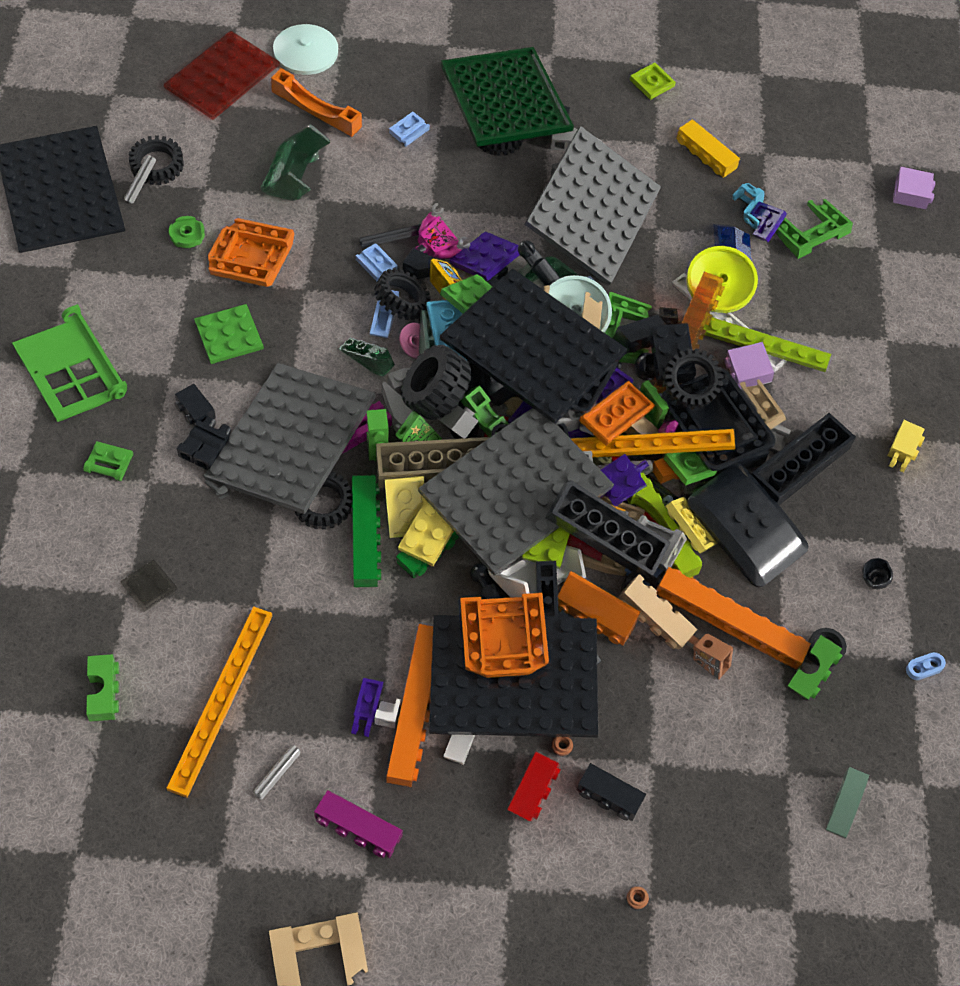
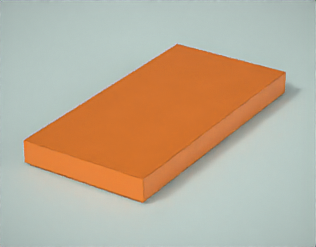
[579,380,655,446]

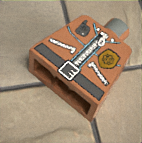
[686,634,733,680]

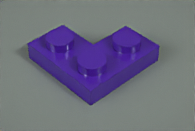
[751,201,787,242]

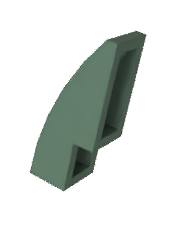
[826,767,869,838]

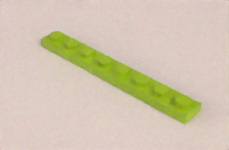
[688,312,831,372]

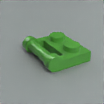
[84,441,133,481]

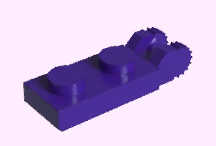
[351,678,383,737]

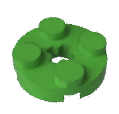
[169,216,205,248]

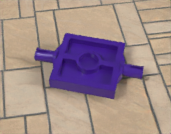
[600,454,649,506]

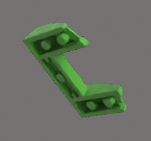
[775,199,853,259]
[605,292,652,364]

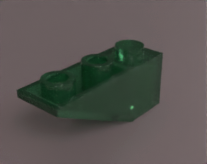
[338,337,395,377]

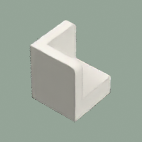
[375,699,401,728]

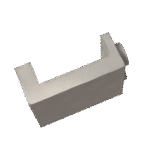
[636,515,687,571]

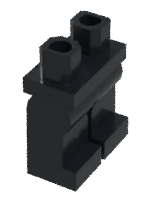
[176,416,231,470]

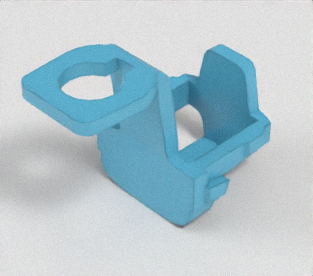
[732,183,764,230]

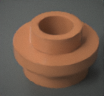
[552,737,573,756]
[627,887,649,909]

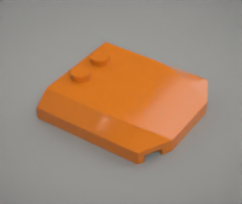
[208,218,294,287]
[460,593,549,678]

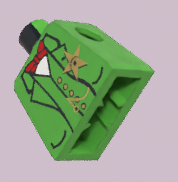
[396,411,442,442]

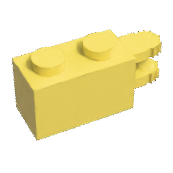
[887,420,925,473]

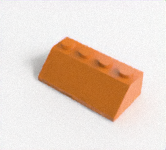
[558,571,640,646]

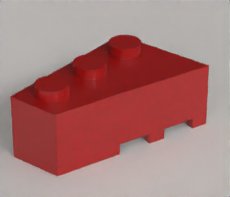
[507,752,561,822]

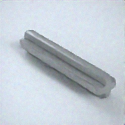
[124,155,156,204]
[253,745,300,799]

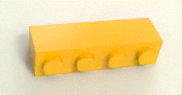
[676,119,740,178]

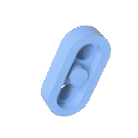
[906,653,946,680]

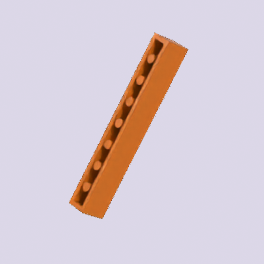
[656,567,811,669]
[387,624,433,787]

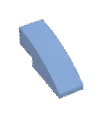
[370,290,399,338]

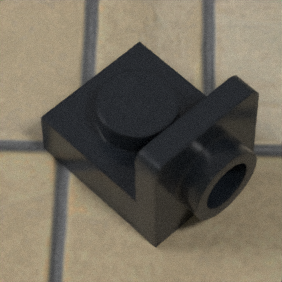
[659,307,678,325]

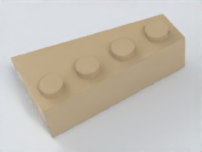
[617,574,697,650]

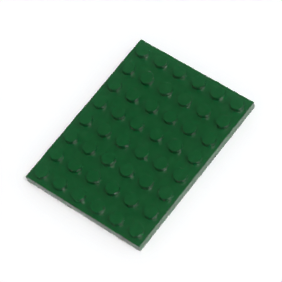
[441,47,574,147]

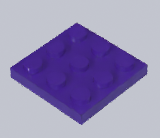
[449,231,519,281]

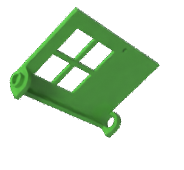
[12,304,127,422]

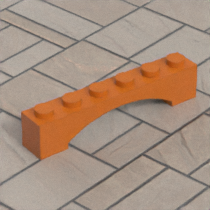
[271,68,362,137]

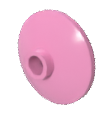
[399,323,420,359]

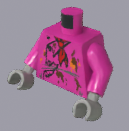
[415,203,470,259]

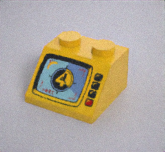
[430,259,462,300]

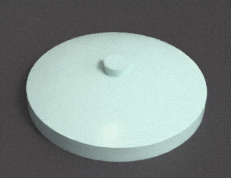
[273,24,338,75]
[549,275,612,333]

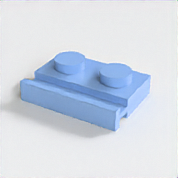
[389,112,430,147]
[356,243,398,281]

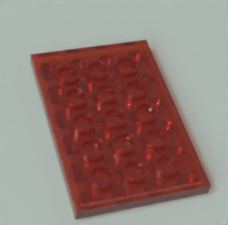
[164,31,280,120]

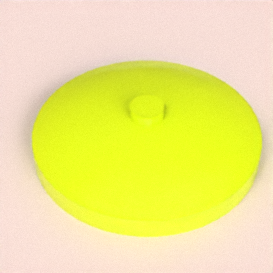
[686,246,758,313]

